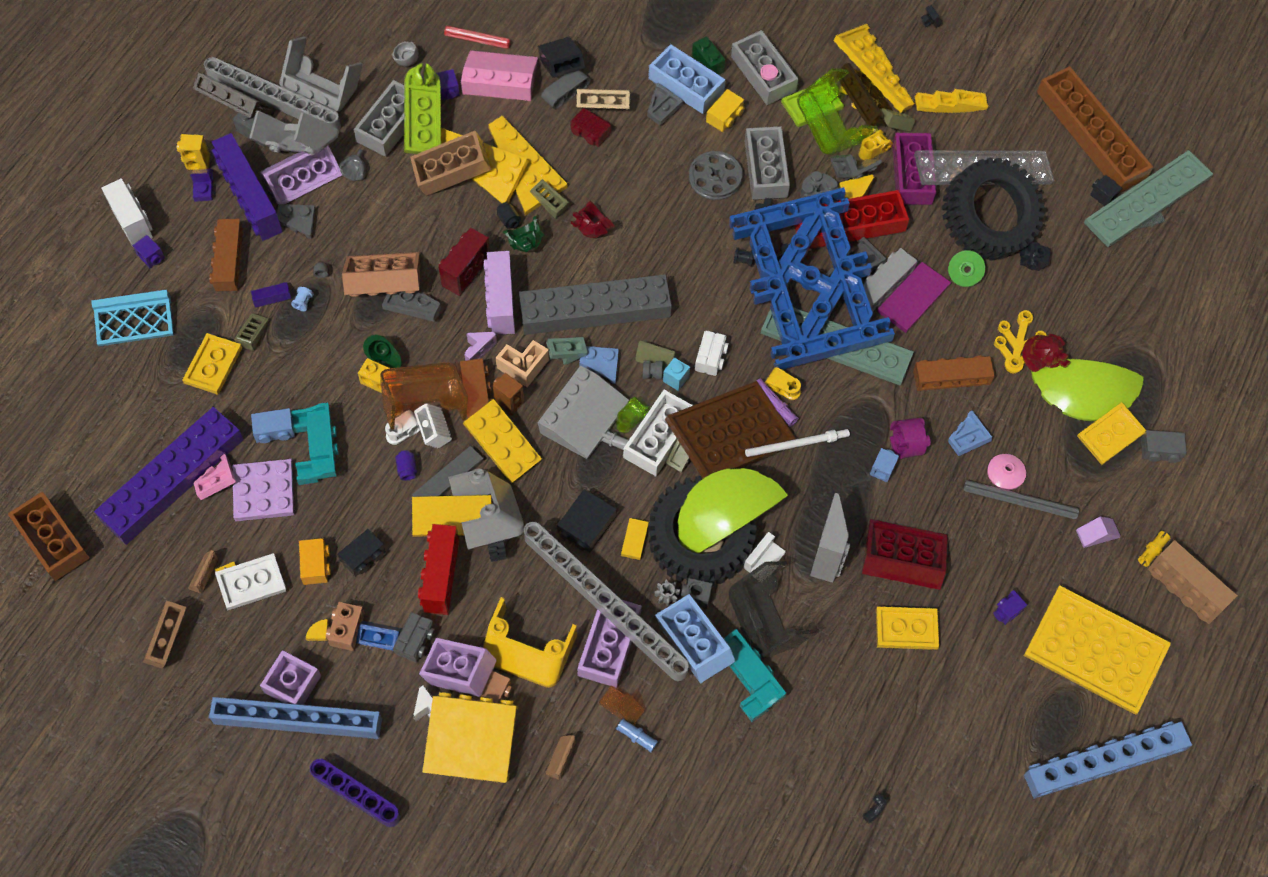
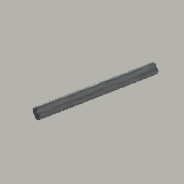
[964,480,1079,519]

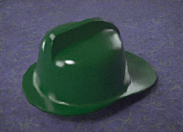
[363,335,402,372]

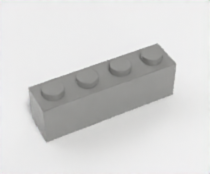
[853,248,917,312]

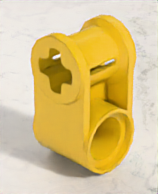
[858,130,893,160]
[764,367,801,400]

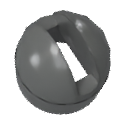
[313,262,328,278]

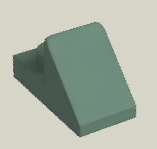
[546,337,588,365]

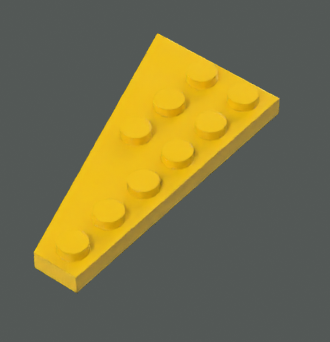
[834,24,914,113]

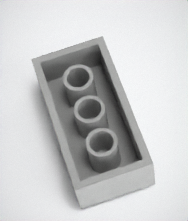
[731,30,798,105]
[354,80,404,157]
[745,127,790,200]

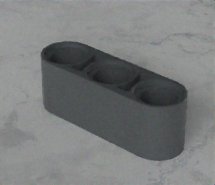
[541,70,590,109]

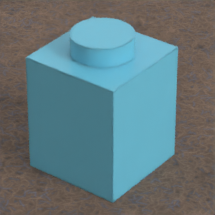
[663,357,690,391]

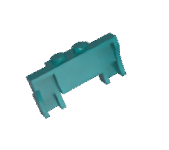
[291,402,339,485]
[724,629,787,722]

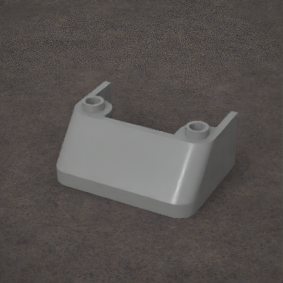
[280,37,363,112]
[249,111,339,155]
[448,469,524,549]

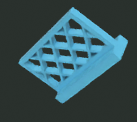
[91,290,174,346]

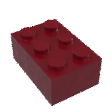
[438,227,490,296]

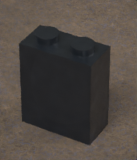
[537,36,585,78]
[557,489,616,553]

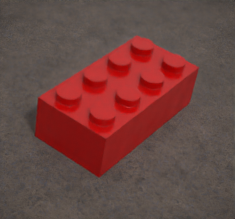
[418,524,459,615]

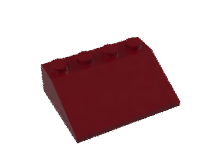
[862,519,947,590]

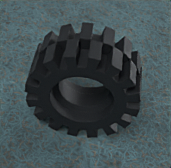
[487,540,506,562]

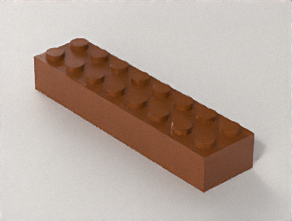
[1037,66,1153,193]

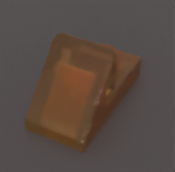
[599,686,645,725]

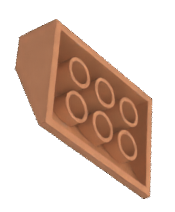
[342,252,420,297]

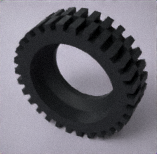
[942,157,1044,260]
[648,476,756,586]

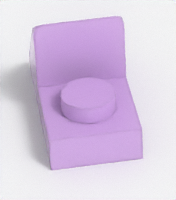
[464,332,497,361]

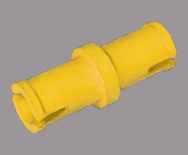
[1138,531,1170,567]

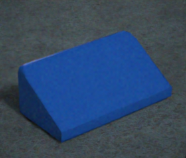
[356,621,401,651]

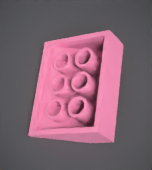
[461,51,538,101]

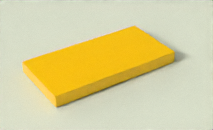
[412,495,491,537]

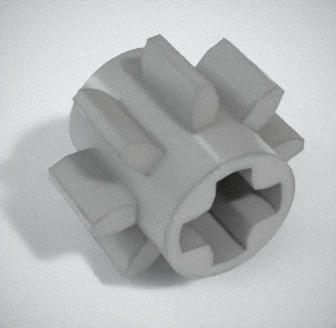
[655,580,680,606]

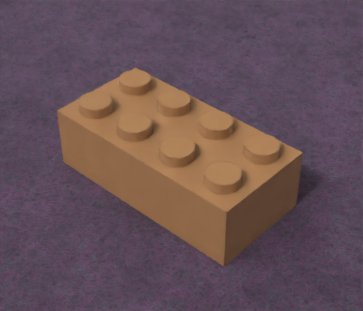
[410,131,491,196]
[1148,540,1237,624]

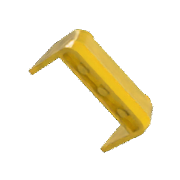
[483,598,577,688]

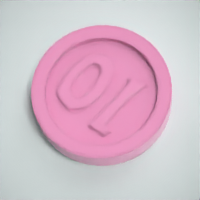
[760,64,778,81]

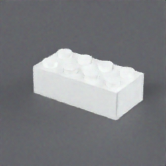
[623,390,693,476]

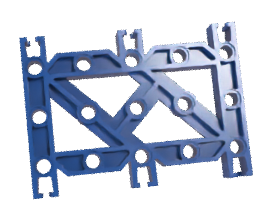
[729,187,895,369]

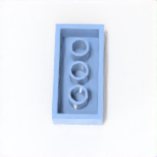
[649,44,725,114]
[655,594,735,683]

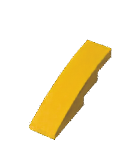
[915,89,988,113]

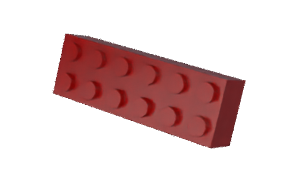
[794,190,909,249]

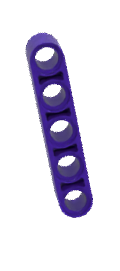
[310,759,400,827]

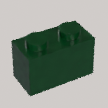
[692,36,725,75]

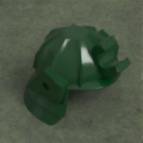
[503,214,545,252]

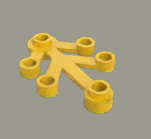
[994,310,1046,373]

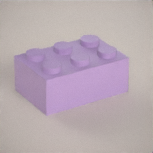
[419,638,497,697]

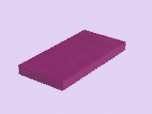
[877,262,951,333]

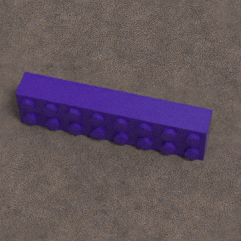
[94,407,244,545]

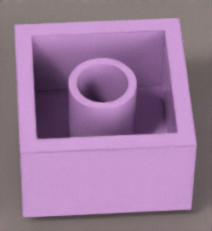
[260,650,321,705]

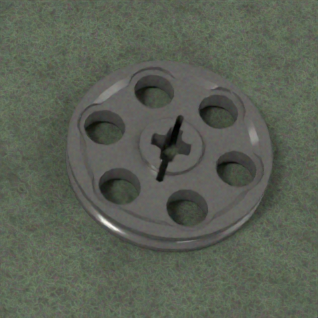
[689,151,742,200]

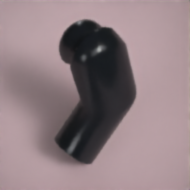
[863,793,888,824]

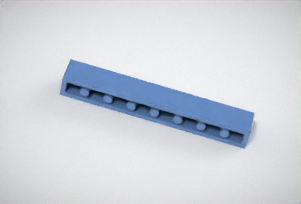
[209,697,382,739]

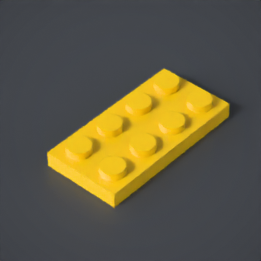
[463,399,542,483]

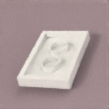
[215,553,286,611]

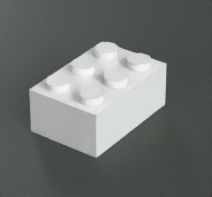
[101,179,153,247]

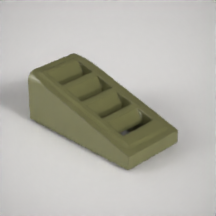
[530,179,569,219]
[234,313,269,351]

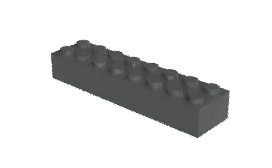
[519,275,671,335]

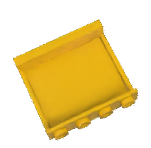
[423,692,518,783]

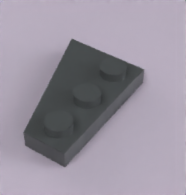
[382,291,441,322]

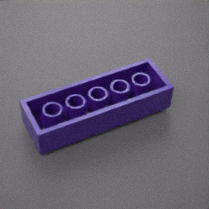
[211,133,282,241]

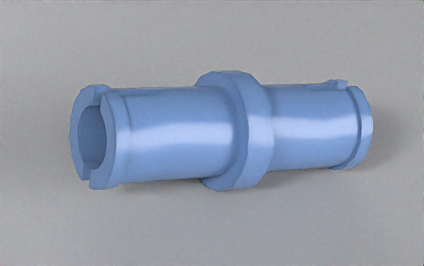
[616,718,658,752]

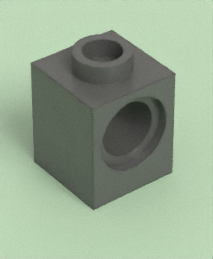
[681,578,712,608]

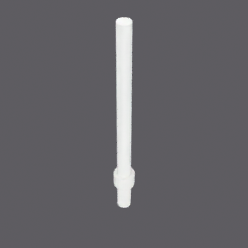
[745,429,850,457]

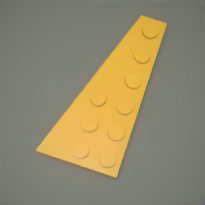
[488,116,567,216]
[441,128,529,203]

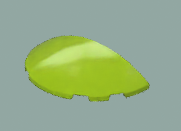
[1031,359,1143,421]
[678,468,788,553]

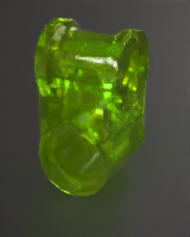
[616,396,650,433]

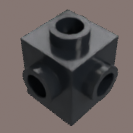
[1020,242,1050,271]

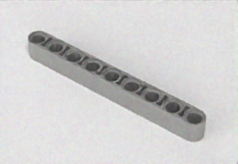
[204,57,341,130]

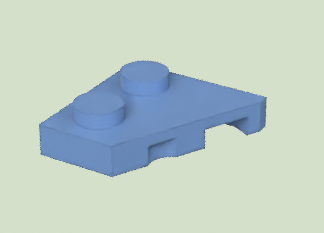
[580,346,618,384]
[948,411,992,456]

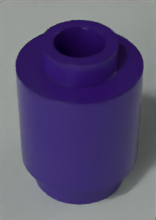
[395,450,417,481]

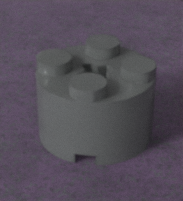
[800,171,838,198]

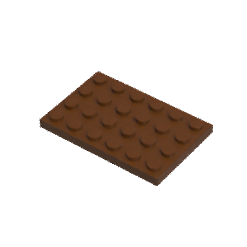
[665,381,796,478]

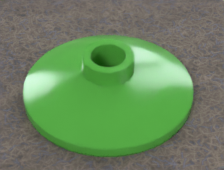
[948,250,985,287]

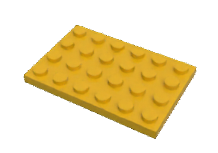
[1023,585,1171,715]

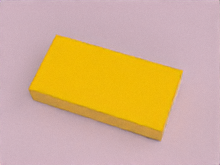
[621,518,649,560]

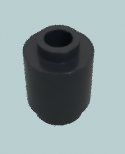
[496,202,521,229]

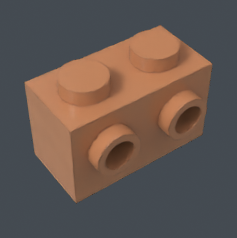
[326,602,365,651]

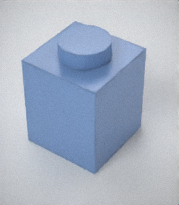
[870,448,899,482]

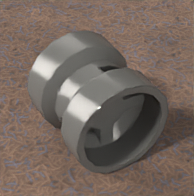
[643,360,662,380]

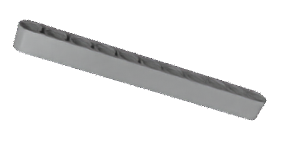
[524,522,689,681]

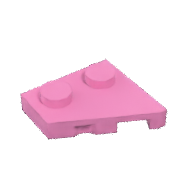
[194,454,236,500]

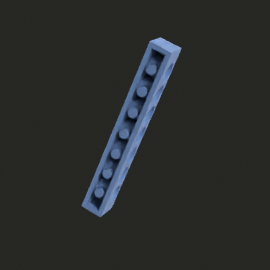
[1024,721,1192,799]

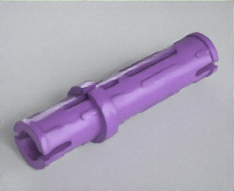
[757,378,798,427]

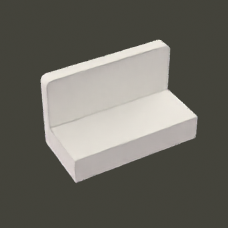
[744,532,785,581]

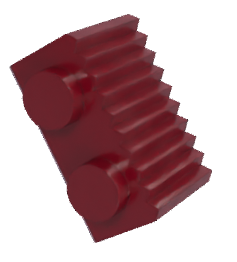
[570,108,611,147]

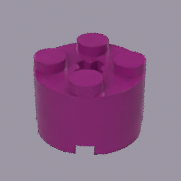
[890,418,930,459]

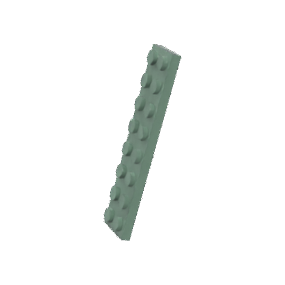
[1084,150,1213,247]
[761,307,914,386]

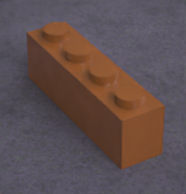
[209,219,243,291]
[913,355,994,391]
[460,358,492,437]

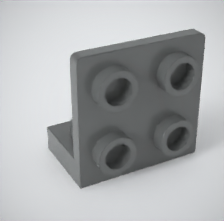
[830,154,882,179]

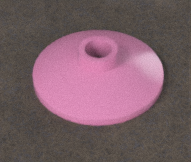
[987,454,1026,490]

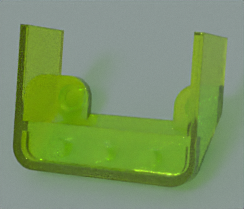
[797,68,878,154]

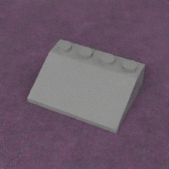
[538,365,629,459]
[810,493,850,583]

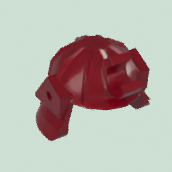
[571,201,616,238]
[1022,333,1070,372]

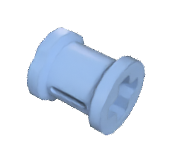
[291,287,313,311]

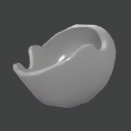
[392,42,419,67]

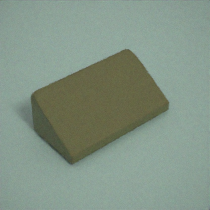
[881,108,915,132]
[635,341,675,370]

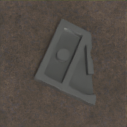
[647,83,683,126]
[277,204,316,239]

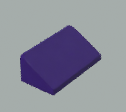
[251,282,291,308]

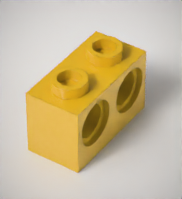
[177,134,211,170]
[358,358,403,398]

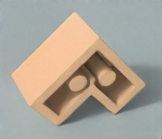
[496,340,549,387]

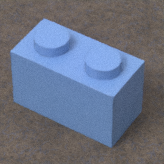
[251,408,295,443]

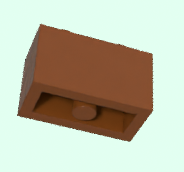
[493,372,524,415]

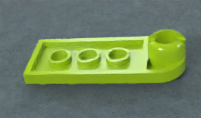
[404,63,441,154]

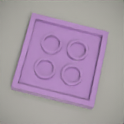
[233,459,294,521]

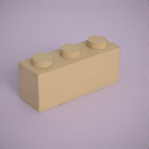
[577,89,630,109]

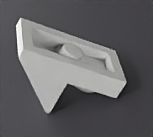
[414,686,433,721]

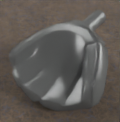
[339,149,366,181]

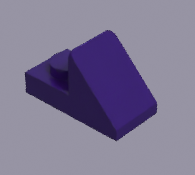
[190,169,213,202]

